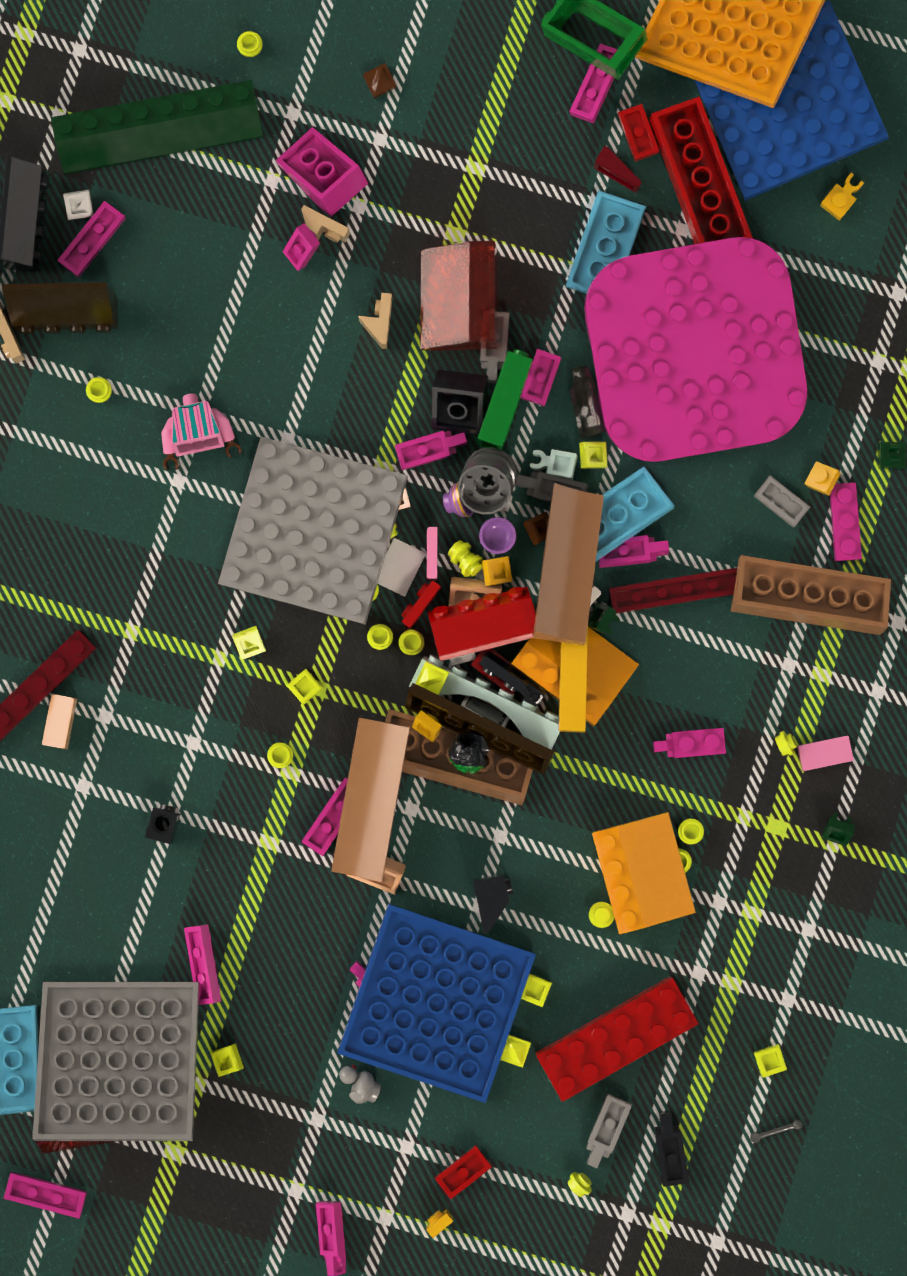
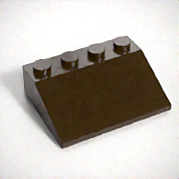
[2,282,118,334]

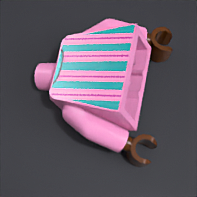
[161,394,241,471]

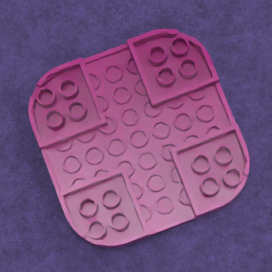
[584,237,807,462]

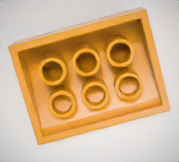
[511,627,639,726]
[592,812,696,934]

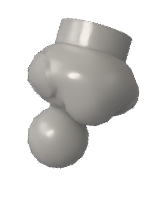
[339,1064,381,1104]

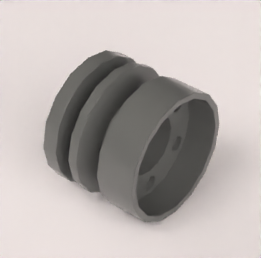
[457,447,518,514]

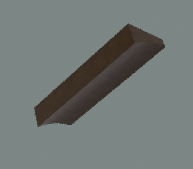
[405,683,555,775]

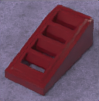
[594,145,642,193]

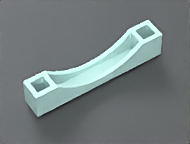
[409,655,560,749]

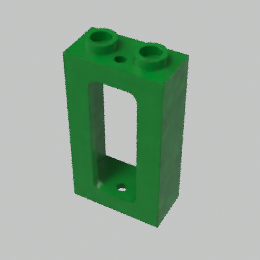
[541,0,648,80]
[477,350,533,450]

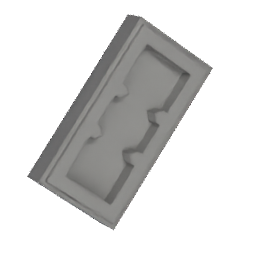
[754,475,810,528]

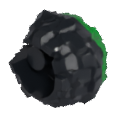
[448,732,489,774]

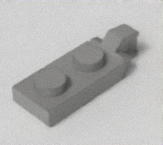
[480,311,510,384]
[586,1093,632,1168]

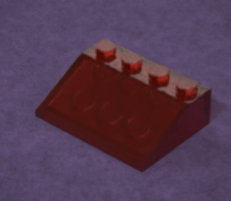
[420,241,497,350]

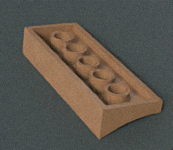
[533,483,604,645]
[730,555,891,635]
[385,709,533,805]
[331,717,410,882]

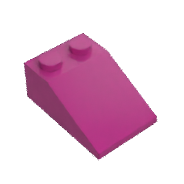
[275,127,368,217]

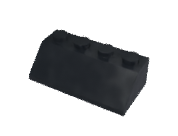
[0,157,49,272]

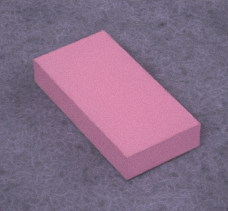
[427,527,438,581]
[797,736,854,771]

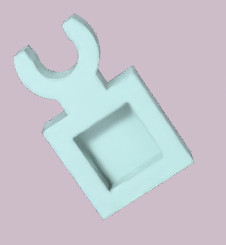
[530,449,578,480]

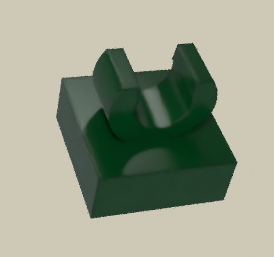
[878,442,906,469]
[588,602,620,634]
[822,812,855,846]

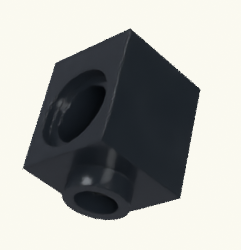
[145,804,181,844]

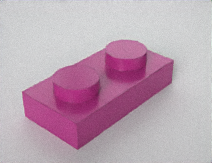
[282,223,320,271]
[520,349,561,407]

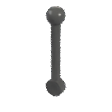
[750,1119,803,1143]

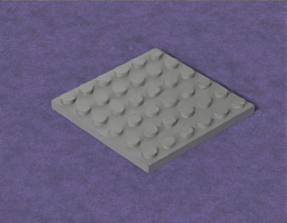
[218,437,408,625]
[32,982,199,1141]

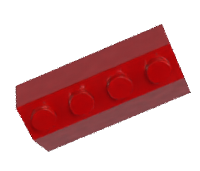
[428,587,536,661]

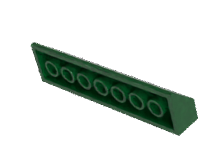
[51,80,263,175]

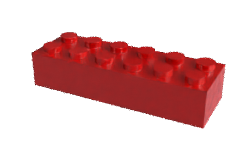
[649,96,753,244]
[535,976,698,1102]

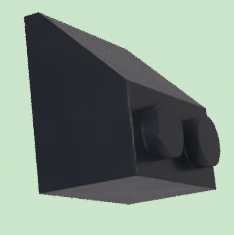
[431,370,488,435]
[473,873,513,933]

